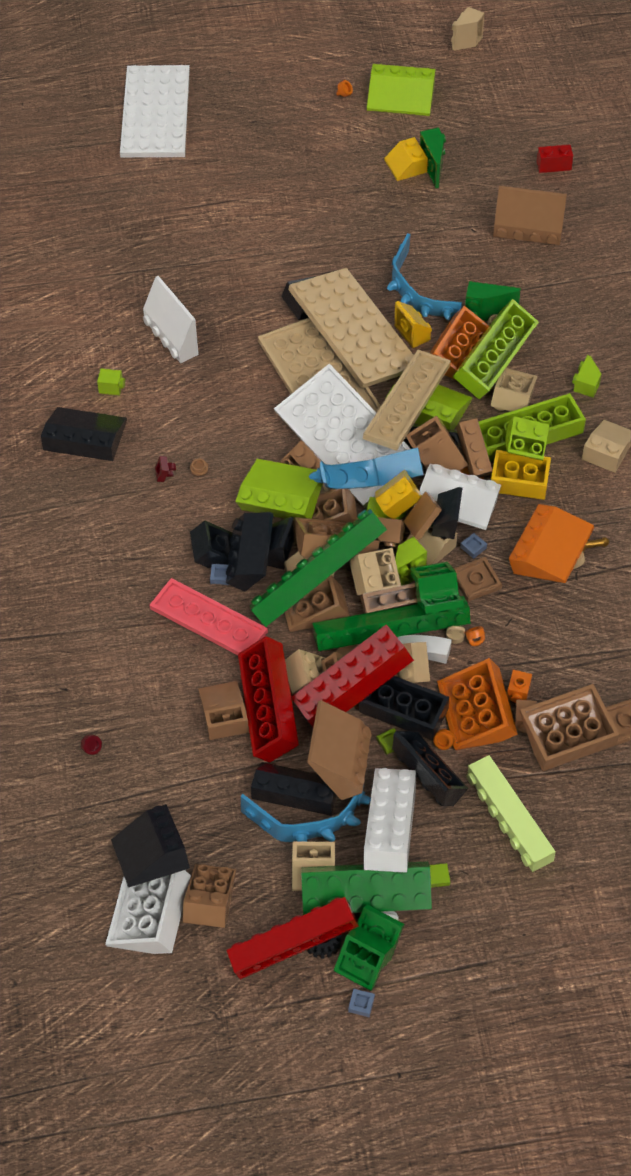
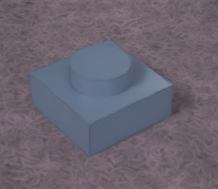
[460,533,487,559]
[210,564,229,585]
[348,989,375,1017]

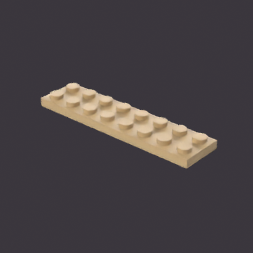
[363,350,451,451]

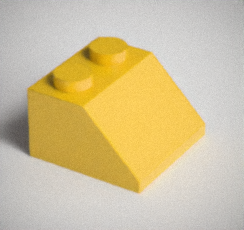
[384,137,428,181]
[394,301,432,348]
[375,470,422,519]

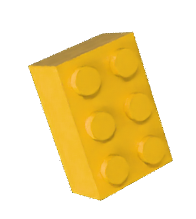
[491,450,551,500]

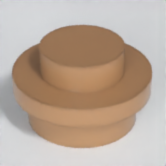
[190,458,208,476]

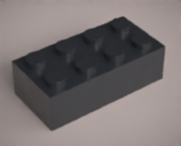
[359,676,449,740]

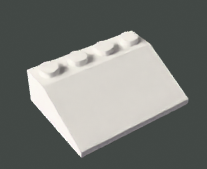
[143,276,199,363]
[414,464,501,530]
[105,870,191,954]

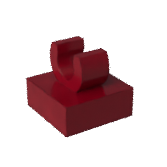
[155,456,176,482]

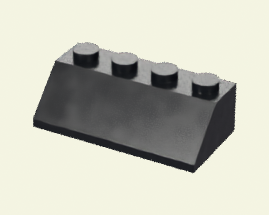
[226,512,274,592]
[392,731,469,807]
[251,762,337,816]

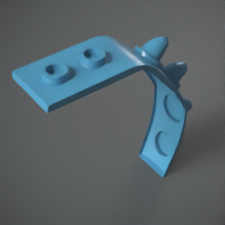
[387,233,462,320]
[309,447,424,489]
[241,784,371,842]

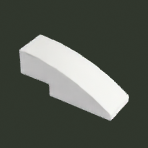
[397,635,452,664]

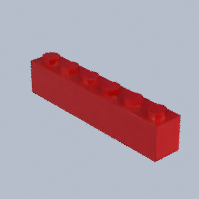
[226,897,359,980]

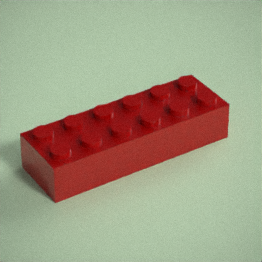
[291,625,414,728]
[238,636,299,763]

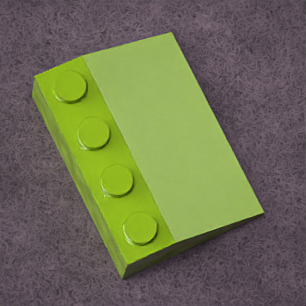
[367,64,436,116]
[385,384,473,430]
[235,459,323,519]

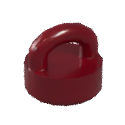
[81,734,102,755]

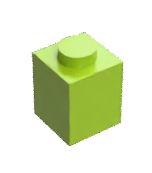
[97,368,125,396]

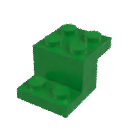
[410,561,464,615]
[333,905,405,991]

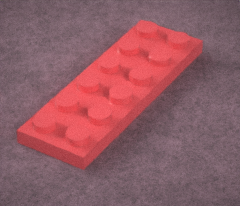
[150,578,268,655]

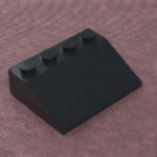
[41,407,127,461]
[111,804,190,888]

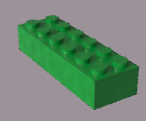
[301,861,432,915]

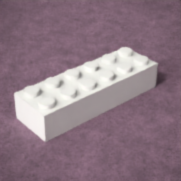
[364,768,416,872]

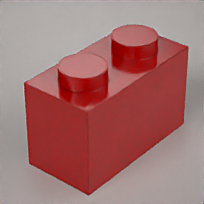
[537,144,573,173]

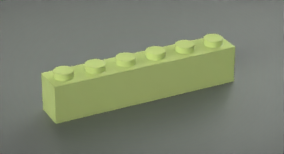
[466,755,556,872]

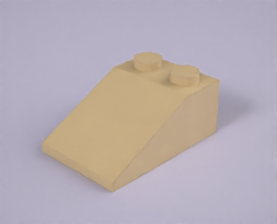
[491,368,538,411]
[582,420,631,473]

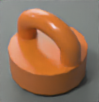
[336,80,353,97]
[465,626,485,646]
[433,729,454,750]

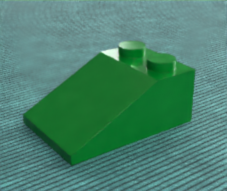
[420,127,446,188]
[465,281,521,322]

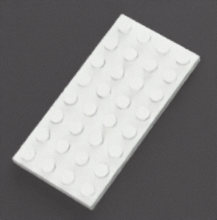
[120,65,190,158]
[274,364,411,508]

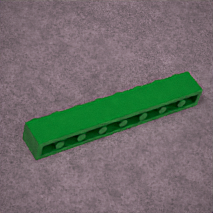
[250,509,387,627]
[312,596,471,651]

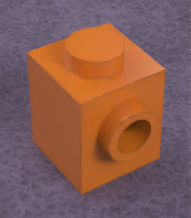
[507,670,532,703]

